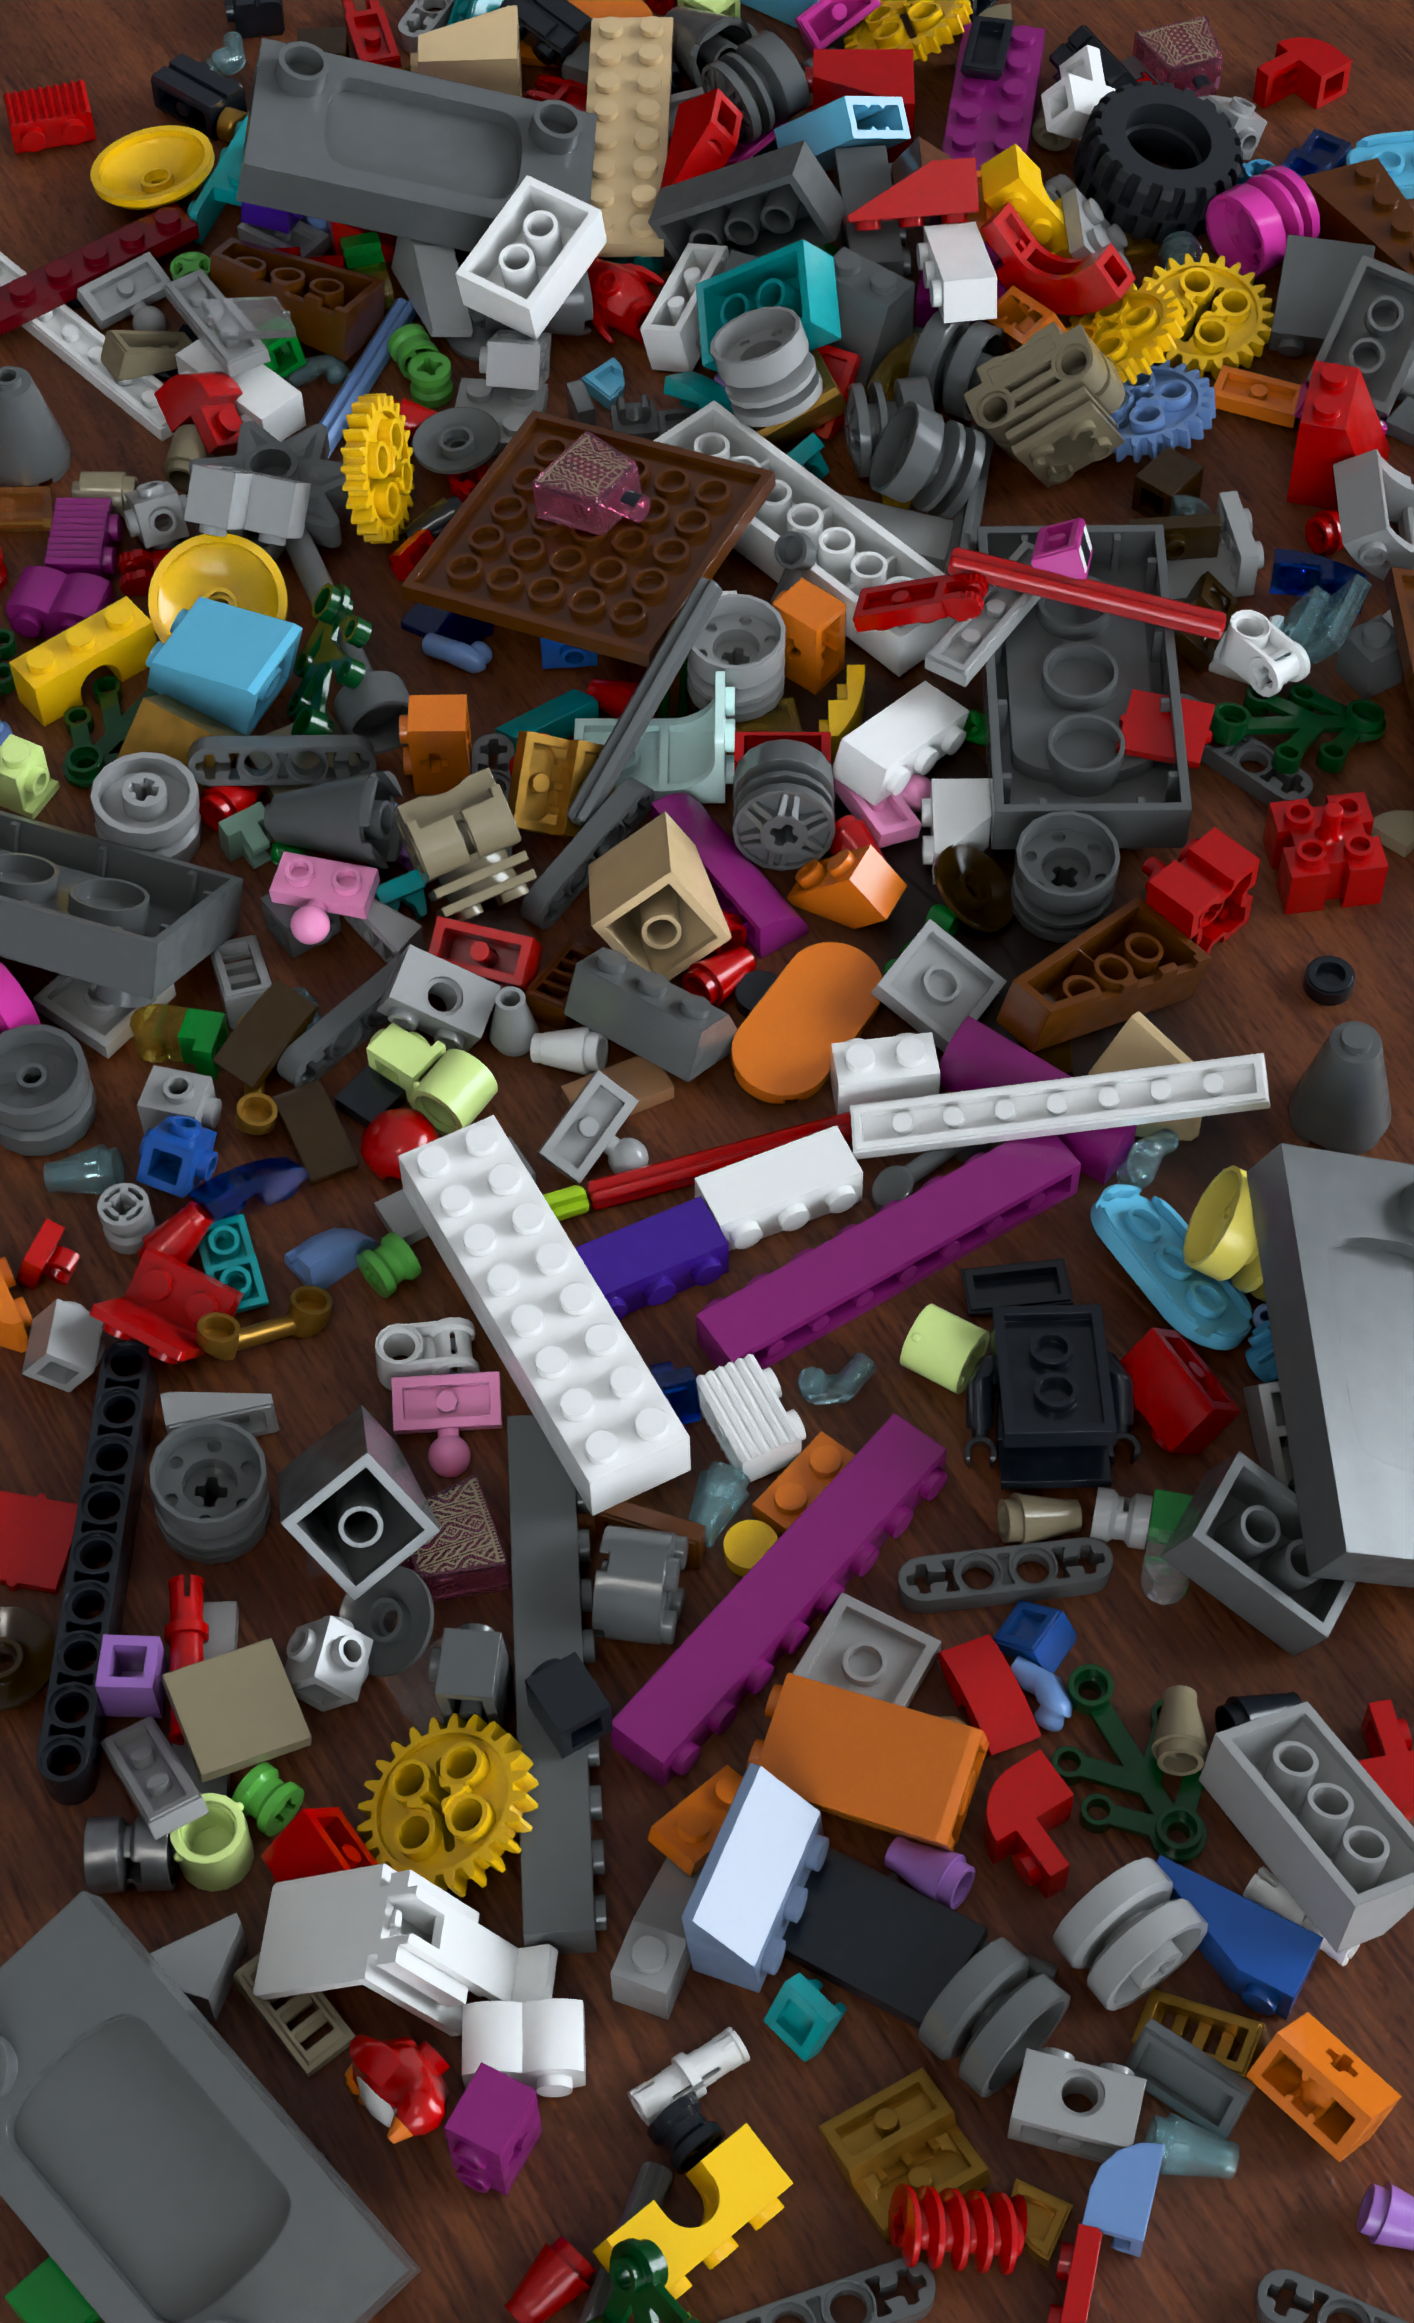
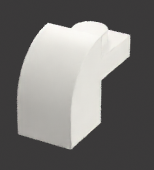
[1041,45,1116,138]

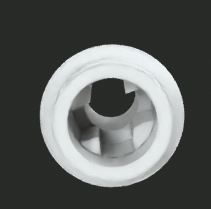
[530,1027,608,1076]

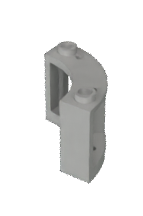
[1333,449,1414,581]

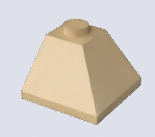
[1088,1011,1202,1141]

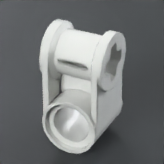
[1219,610,1311,697]
[375,1317,480,1390]

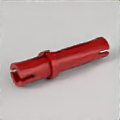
[164,1574,209,1746]

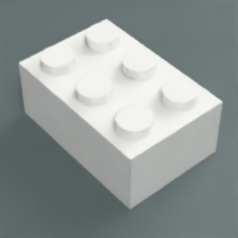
[455,175,607,340]

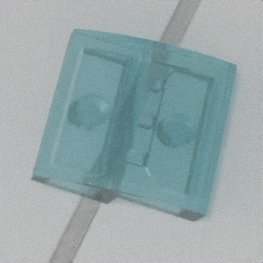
[1280,574,1372,665]

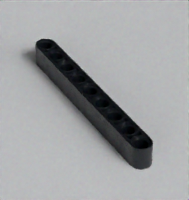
[37,1340,158,1806]

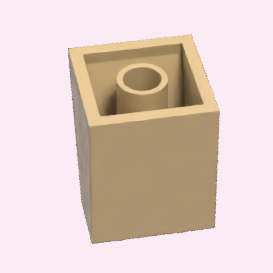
[410,5,522,97]
[588,811,732,980]

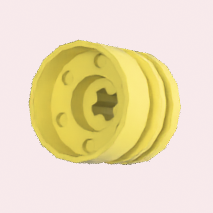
[1183,1165,1266,1302]

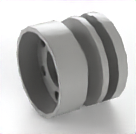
[710,306,823,427]
[687,594,786,722]

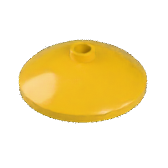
[90,125,215,210]
[148,533,288,644]

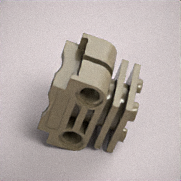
[963,322,1125,488]
[392,767,537,921]

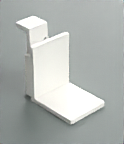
[253,1863,558,2036]

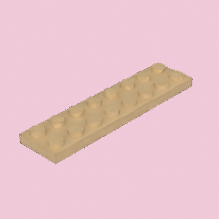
[586,16,674,257]

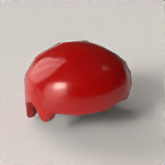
[360,1108,441,1181]

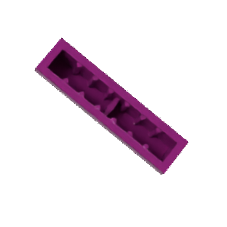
[651,793,809,959]
[939,1015,1137,1185]

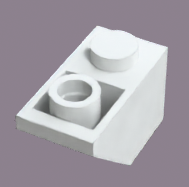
[921,778,991,884]

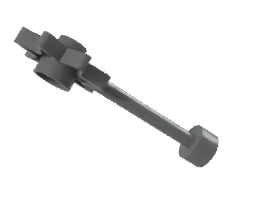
[188,421,409,755]

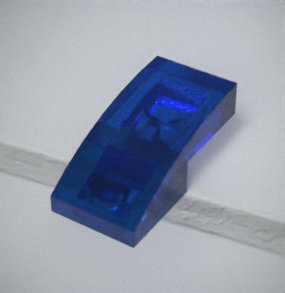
[1282,128,1352,177]

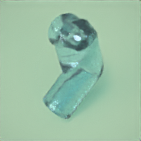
[1117,1128,1179,1188]
[797,1353,877,1405]

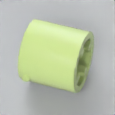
[409,1048,498,1136]
[900,1303,990,1394]
[170,1793,254,1892]

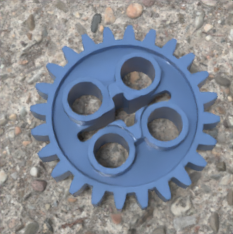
[1110,360,1216,463]

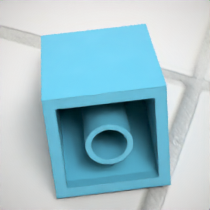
[146,597,303,736]

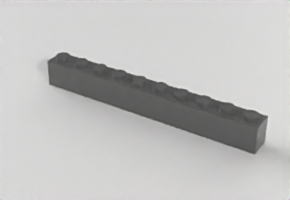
[507,1415,608,1955]

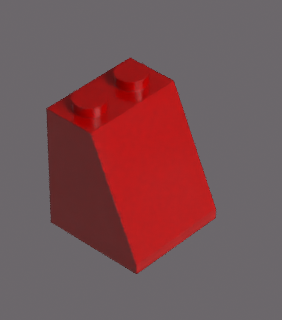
[804,49,915,163]
[1286,360,1390,510]

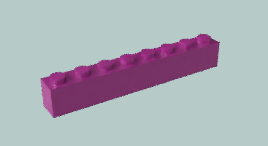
[696,1135,1081,1370]
[611,1413,947,1787]

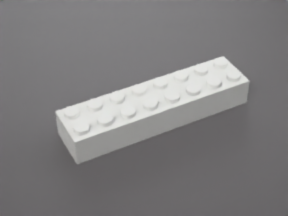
[653,400,956,677]
[398,1115,691,1516]

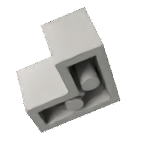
[184,464,312,546]

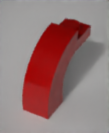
[980,202,1136,315]

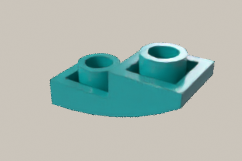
[663,371,755,428]
[198,1213,269,1314]

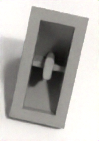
[150,1913,248,2022]

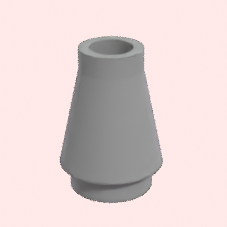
[489,986,539,1057]

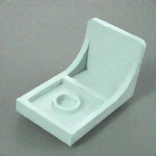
[574,671,735,803]

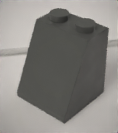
[1269,234,1375,357]
[810,247,915,402]
[278,1405,441,1601]

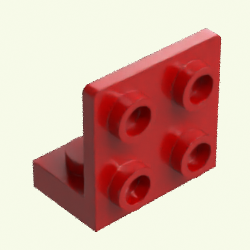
[89,1247,244,1364]

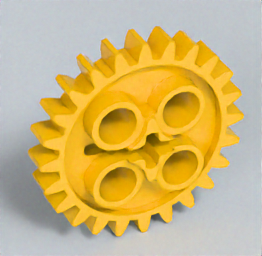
[843,0,973,62]
[1142,253,1274,380]
[1066,282,1187,385]
[340,393,415,544]
[357,1713,539,1898]

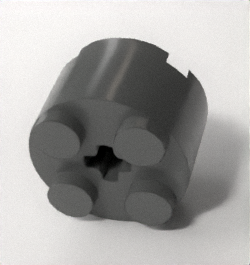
[592,1525,688,1646]

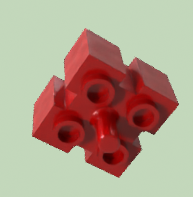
[1262,791,1389,915]
[1142,826,1260,955]

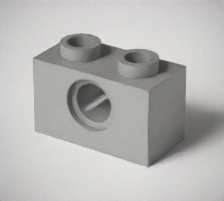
[479,329,552,390]
[377,944,501,1052]
[1007,2047,1147,2163]

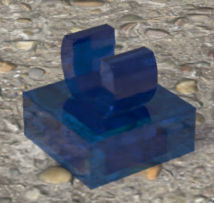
[650,1361,701,1424]

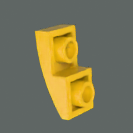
[819,664,865,767]

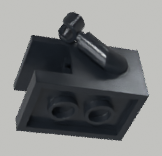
[963,1304,1140,1490]

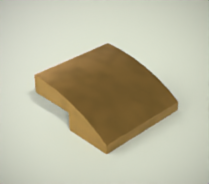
[508,731,616,839]
[818,2067,991,2243]

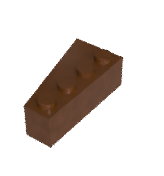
[1301,158,1414,275]
[210,237,385,362]
[996,896,1212,1052]

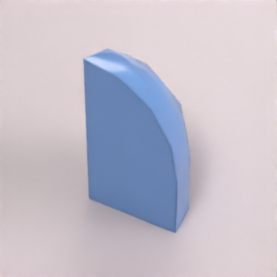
[284,1228,379,1290]
[1082,2143,1165,2258]

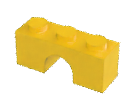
[980,143,1074,259]
[9,596,157,727]
[592,2123,793,2300]

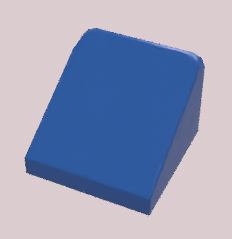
[993,1600,1077,1674]

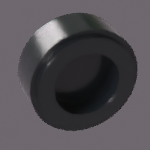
[1303,956,1355,1006]
[735,970,778,1018]

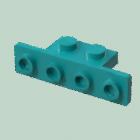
[187,112,249,245]

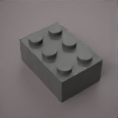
[1306,254,1414,421]
[1160,1451,1356,1657]

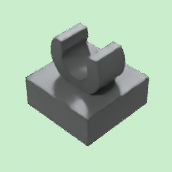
[610,394,659,440]

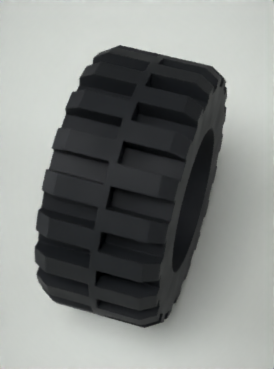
[1073,81,1243,244]

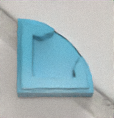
[581,357,625,411]

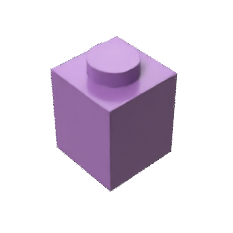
[95,1634,169,1718]

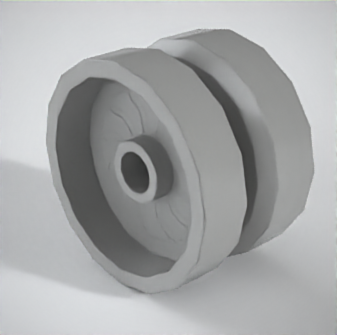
[90,752,203,863]
[1053,1857,1208,2011]

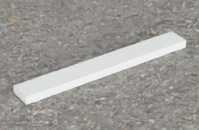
[0,252,175,441]
[850,1053,1270,1160]

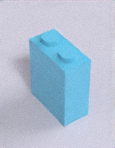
[774,96,911,171]

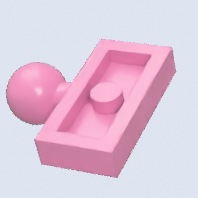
[834,774,931,848]
[269,852,380,945]
[391,1371,503,1478]

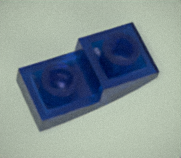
[1269,548,1367,614]
[188,1157,310,1221]

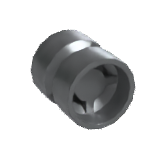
[84,1815,178,1894]

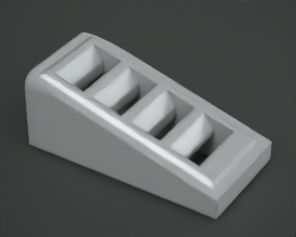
[343,898,425,964]
[209,935,272,1029]
[160,1392,280,1437]

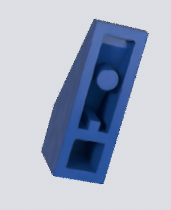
[1156,1855,1324,2020]

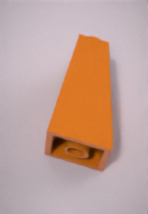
[746,1672,989,1852]

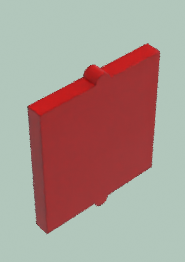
[1115,689,1215,769]
[0,1491,78,1594]

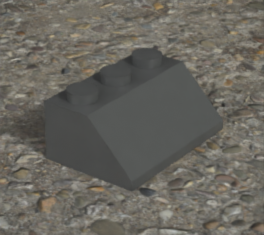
[564,947,737,1082]

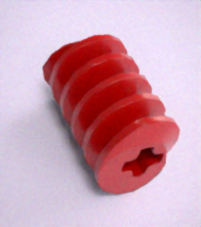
[888,2183,1028,2276]

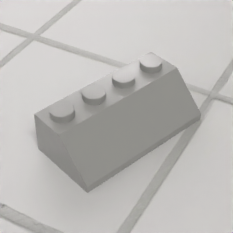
[1199,1701,1414,1953]

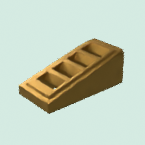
[1131,1989,1270,2085]

